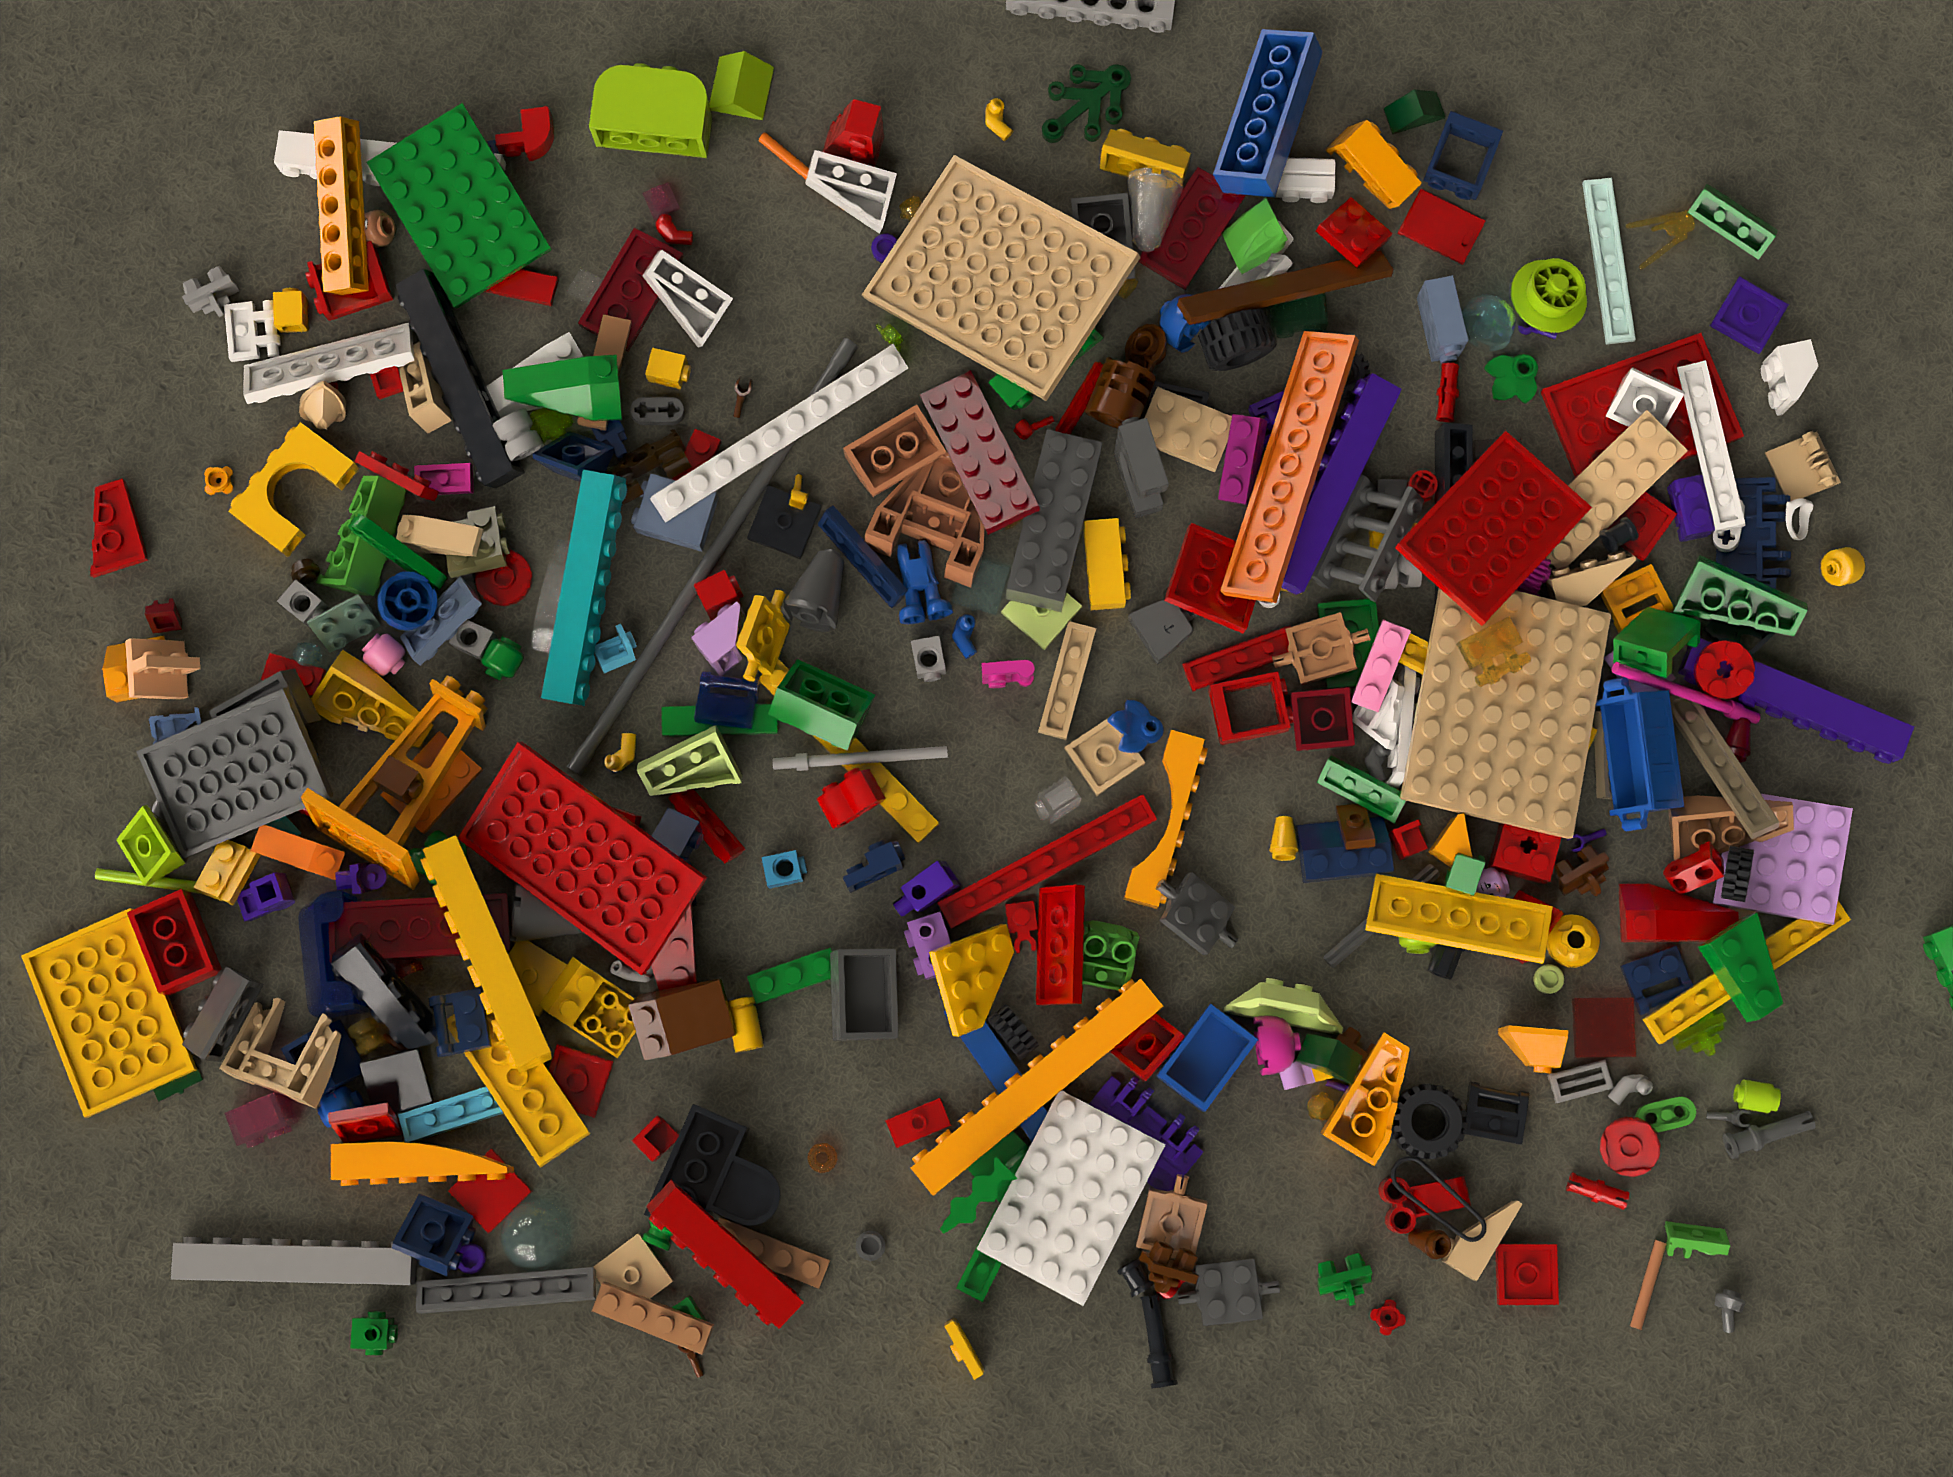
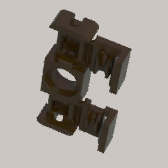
[605,429,692,506]

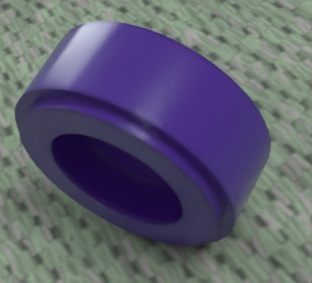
[871,234,897,263]
[458,1243,486,1274]

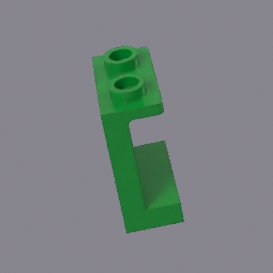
[1613,607,1700,678]

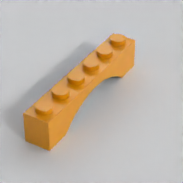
[1123,730,1208,909]

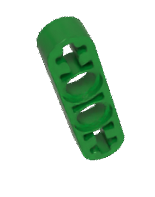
[348,513,447,591]

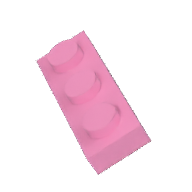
[1351,619,1411,712]

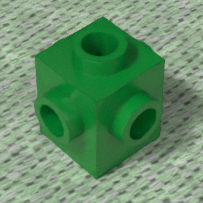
[350,1311,398,1355]

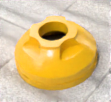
[1547,914,1600,968]

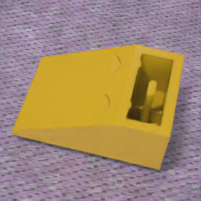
[539,957,636,1058]

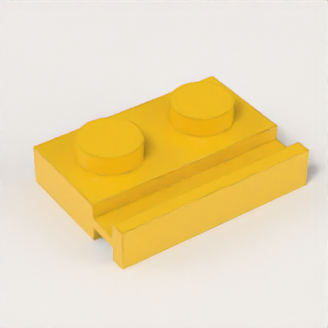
[193,840,261,906]

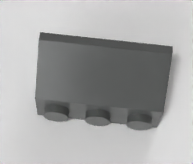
[182,966,264,1062]

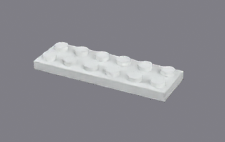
[243,323,414,404]

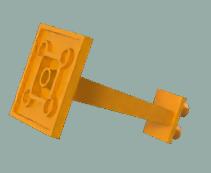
[301,675,488,890]

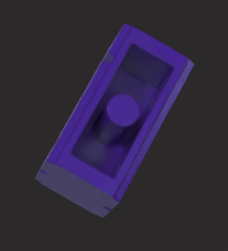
[1667,475,1715,542]

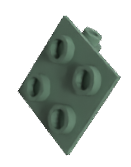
[307,594,381,653]

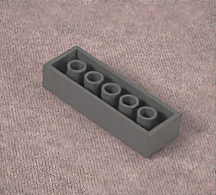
[1006,429,1103,612]

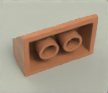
[843,405,947,497]

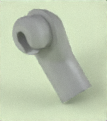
[611,960,654,983]
[1608,1074,1653,1105]

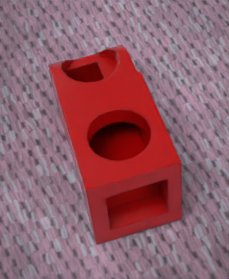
[1663,841,1724,894]

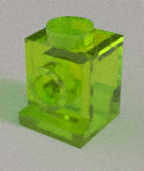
[530,407,573,445]

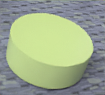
[1533,964,1564,994]

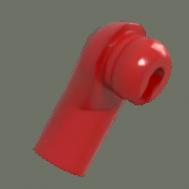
[655,214,693,245]

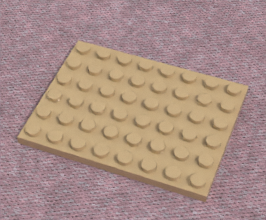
[862,155,1140,401]
[1400,588,1611,839]

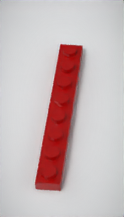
[937,794,1157,929]

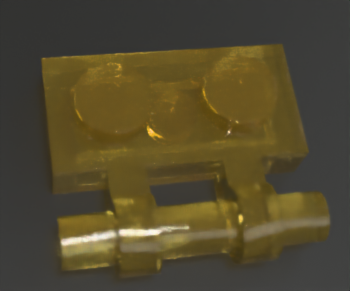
[1456,616,1531,687]

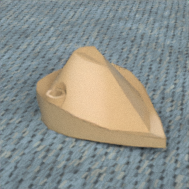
[299,381,346,429]

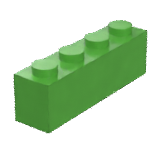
[316,476,406,596]

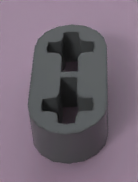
[630,397,685,425]

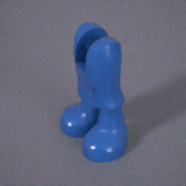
[897,540,953,624]

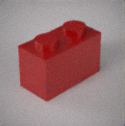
[693,570,744,621]

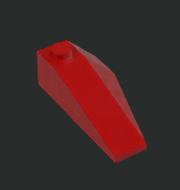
[1619,883,1739,942]

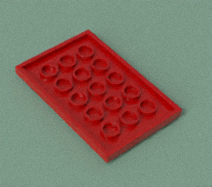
[1541,333,1744,478]
[1395,430,1592,626]

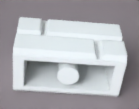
[1276,158,1335,203]

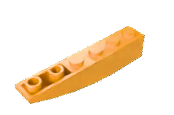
[331,1142,514,1186]

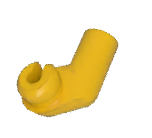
[985,98,1013,141]
[604,733,636,772]

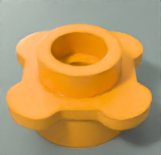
[204,466,233,495]

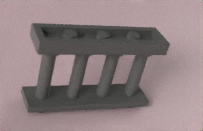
[1311,475,1424,602]

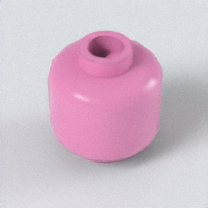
[362,633,406,676]

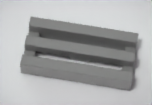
[1547,1060,1614,1103]

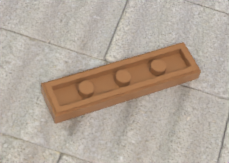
[577,315,632,431]

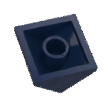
[533,431,614,482]

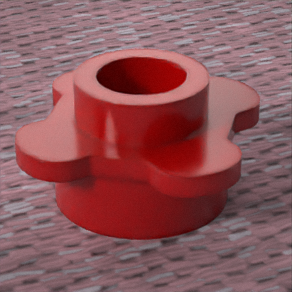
[1370,1299,1406,1335]

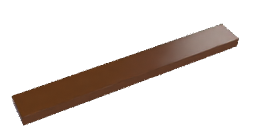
[1177,250,1394,325]

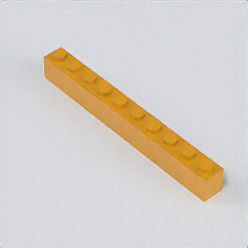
[910,979,1163,1196]

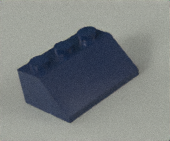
[1296,817,1394,883]

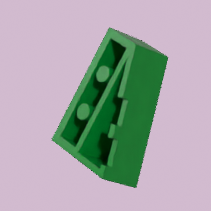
[1698,912,1783,1022]

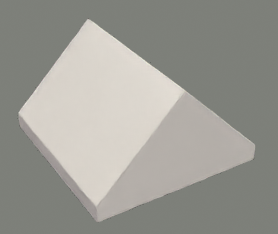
[1606,368,1685,427]

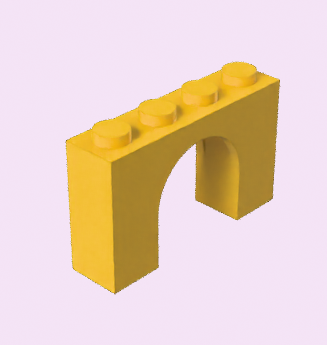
[228,422,360,557]

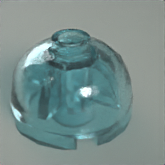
[1461,294,1516,351]

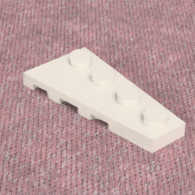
[1385,666,1420,790]

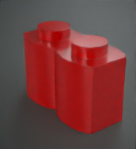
[817,767,886,829]

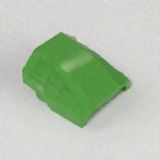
[1222,197,1288,275]
[1082,920,1139,992]

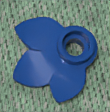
[1107,700,1164,753]

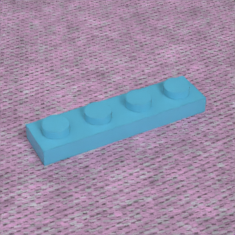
[398,1087,503,1143]

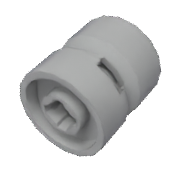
[492,409,544,462]
[1384,553,1422,589]

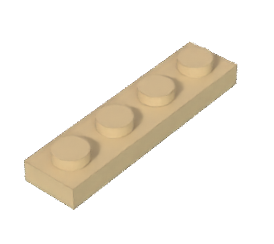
[1038,621,1096,740]

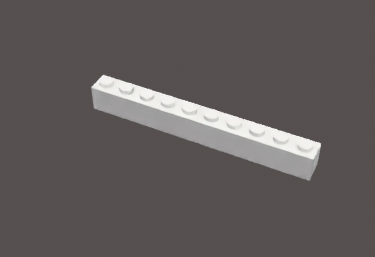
[650,344,908,523]

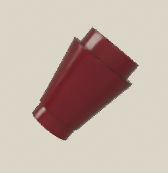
[1725,718,1751,763]

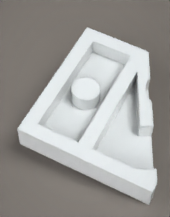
[1352,677,1405,750]

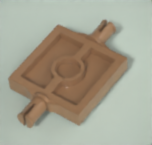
[1272,612,1371,685]
[1136,1174,1208,1258]

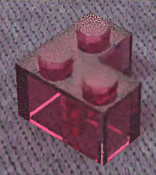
[224,1092,298,1148]

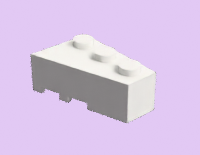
[805,150,897,234]
[642,250,733,347]

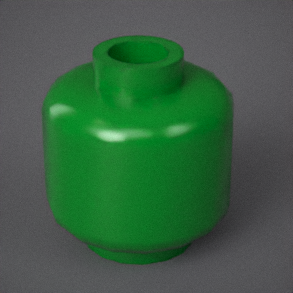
[481,636,524,681]

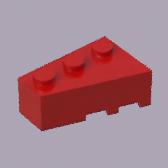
[823,99,884,167]

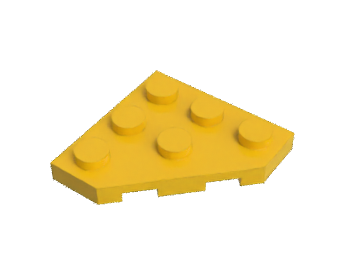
[929,924,1014,1037]

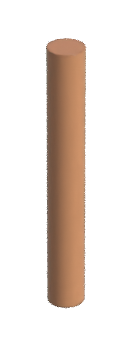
[1630,1240,1667,1330]

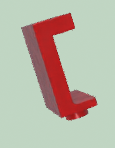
[305,241,393,321]

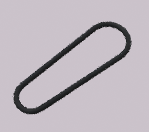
[1391,1156,1486,1242]

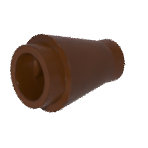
[1408,1228,1451,1259]

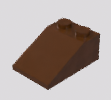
[628,978,737,1060]

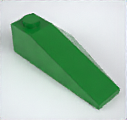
[502,354,622,421]

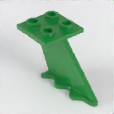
[939,1131,1029,1234]

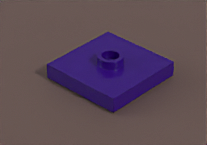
[1710,276,1789,354]

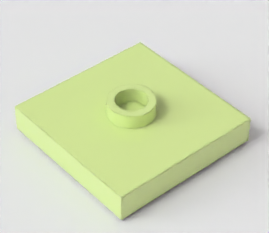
[1001,593,1082,650]

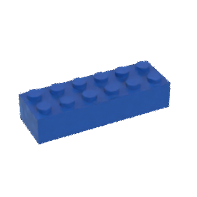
[1213,29,1323,198]

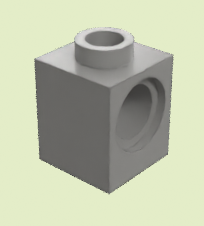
[277,579,328,628]
[449,619,497,660]
[911,636,946,682]

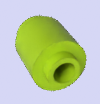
[1733,1079,1781,1113]

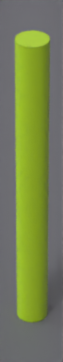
[95,868,201,894]

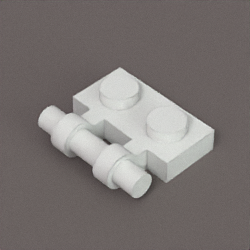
[224,300,281,362]

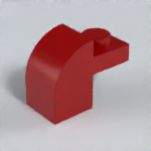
[495,106,554,162]

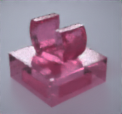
[642,182,680,221]

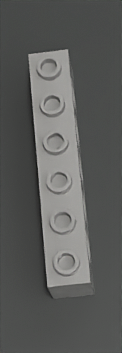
[1006,0,1175,33]

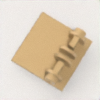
[1765,431,1841,501]

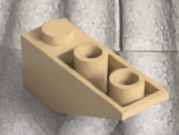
[1546,551,1636,607]

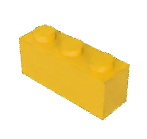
[1083,518,1131,611]

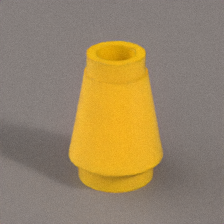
[1269,816,1299,861]

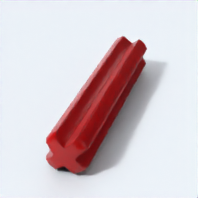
[1055,362,1104,435]

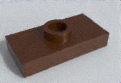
[1336,804,1375,850]

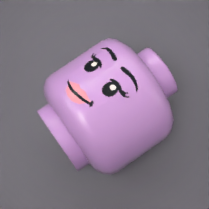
[1476,867,1510,898]

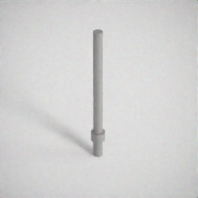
[773,746,948,771]

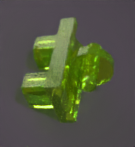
[1673,1010,1727,1057]

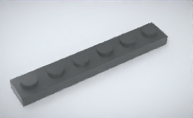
[416,1267,596,1314]

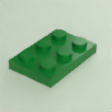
[1317,599,1379,689]

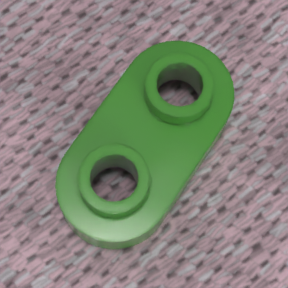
[1635,1097,1696,1133]

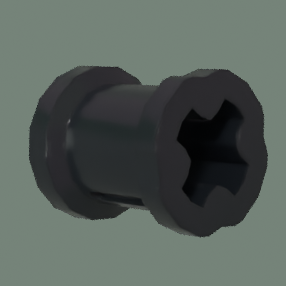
[1599,517,1639,553]
[1117,1258,1154,1297]

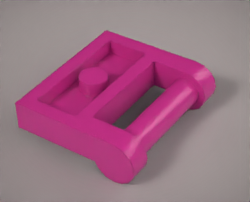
[981,660,1035,688]

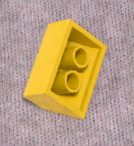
[1100,129,1191,193]

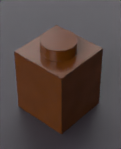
[373,755,424,805]

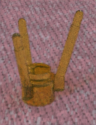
[1626,210,1695,270]

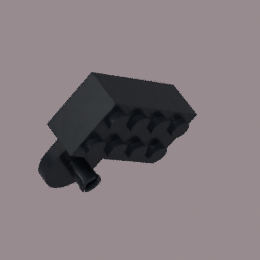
[644,1104,781,1226]

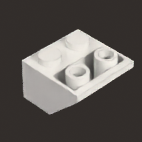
[1761,339,1818,416]

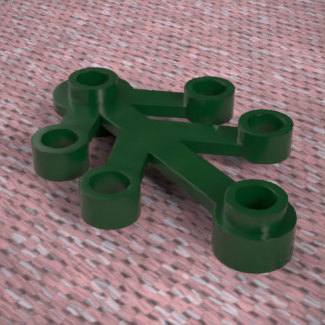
[1042,64,1131,143]

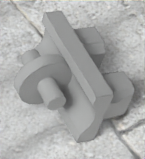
[182,266,239,317]

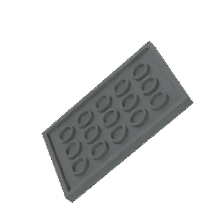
[136,687,334,859]

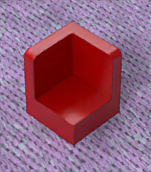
[1388,819,1428,860]
[632,1115,679,1162]

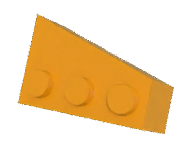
[1325,120,1422,209]

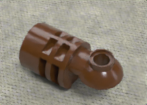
[1085,324,1167,429]

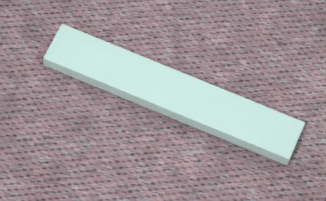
[1582,177,1636,345]

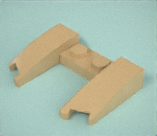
[219,998,341,1108]

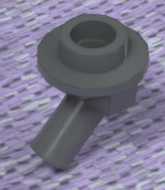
[1715,1289,1746,1333]

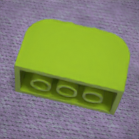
[589,63,712,158]

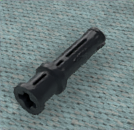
[1140,1294,1178,1389]

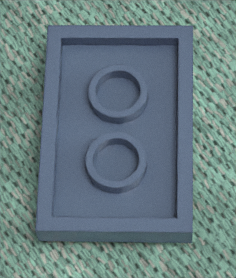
[400,576,482,666]

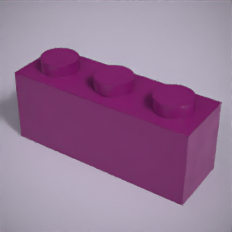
[1218,414,1268,505]

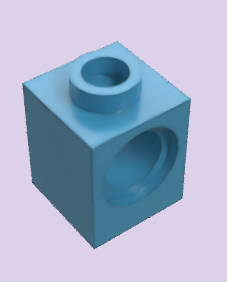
[761,850,807,889]

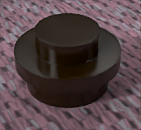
[291,558,320,584]

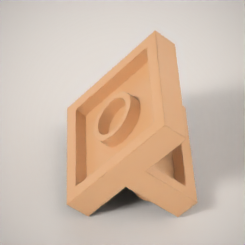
[125,638,200,699]

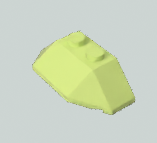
[1223,978,1343,1035]

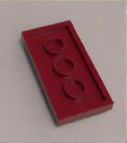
[1138,167,1246,291]
[578,228,684,352]

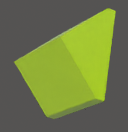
[709,51,774,120]
[116,805,185,886]

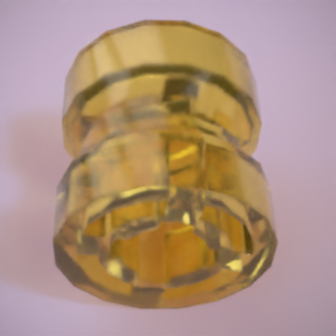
[347,1016,387,1056]

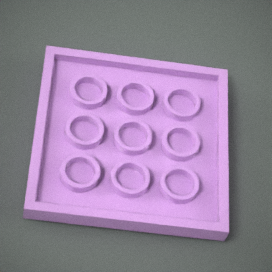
[1713,794,1853,925]

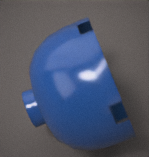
[1159,294,1212,353]
[377,572,437,631]

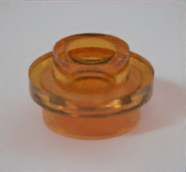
[808,1143,837,1173]

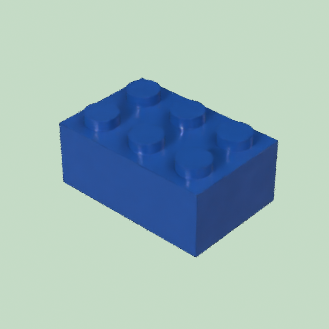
[1156,1004,1258,1112]

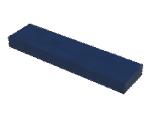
[818,505,908,608]

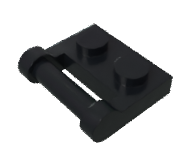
[1463,1081,1529,1145]

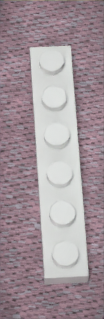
[1677,360,1745,533]

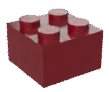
[1291,687,1355,752]

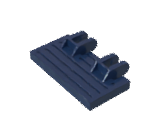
[1716,477,1791,589]

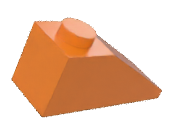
[250,825,345,880]

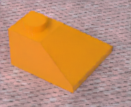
[102,636,165,703]
[1498,1025,1568,1074]

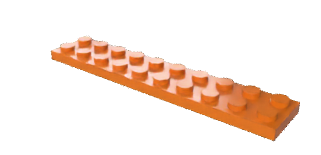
[1220,331,1359,603]

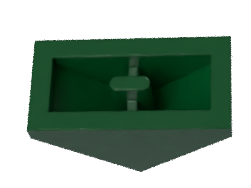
[1383,89,1445,135]
[1296,1033,1363,1084]

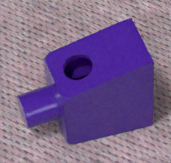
[893,861,962,917]

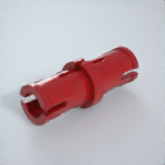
[1436,363,1460,423]
[1566,1172,1630,1210]

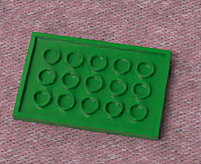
[366,103,552,309]

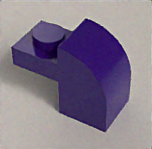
[237,872,295,921]

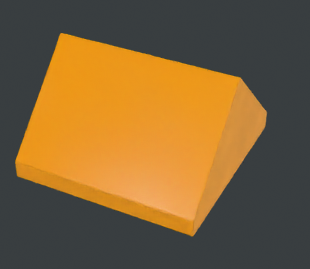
[1428,813,1472,868]

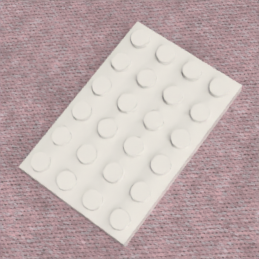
[977,1090,1165,1306]

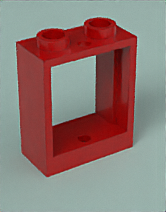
[1208,671,1294,745]

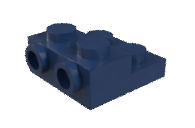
[843,840,905,893]
[392,1194,476,1276]

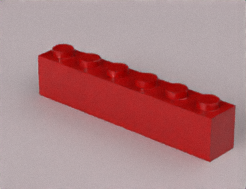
[646,1179,804,1329]

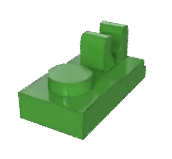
[1665,1221,1730,1258]

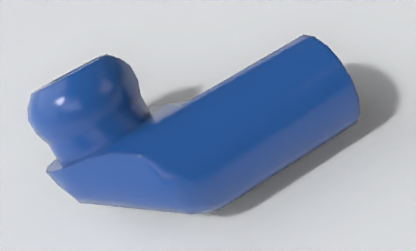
[952,614,978,659]

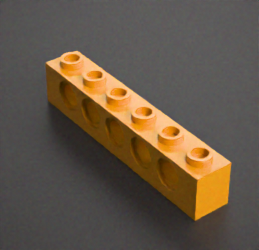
[314,116,369,295]

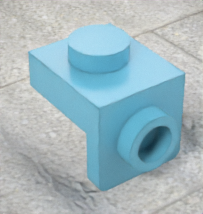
[594,624,637,673]

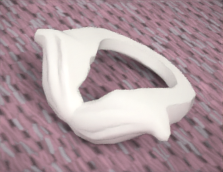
[1786,498,1814,540]

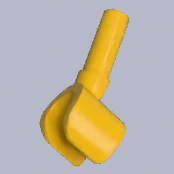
[789,474,808,510]

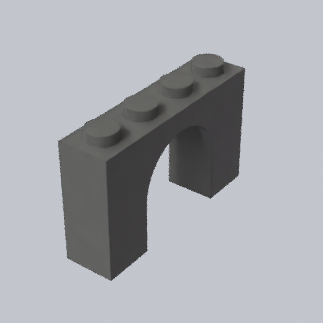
[1114,417,1169,519]

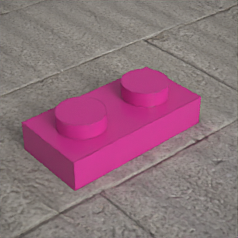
[414,463,474,496]

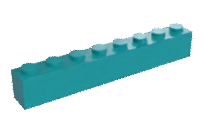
[541,470,627,706]

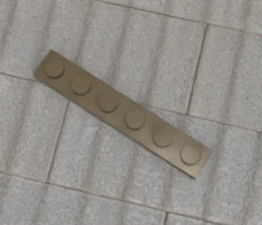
[1670,695,1779,839]

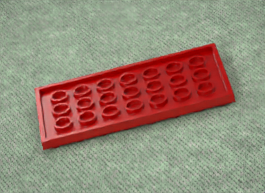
[458,742,708,975]

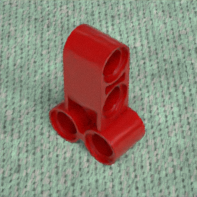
[1378,1176,1471,1234]

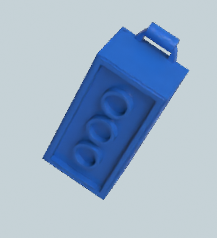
[1596,677,1685,831]

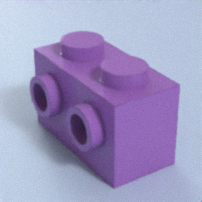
[904,911,951,980]

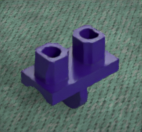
[335,862,387,894]

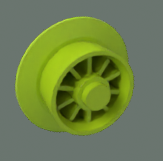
[1511,258,1587,333]

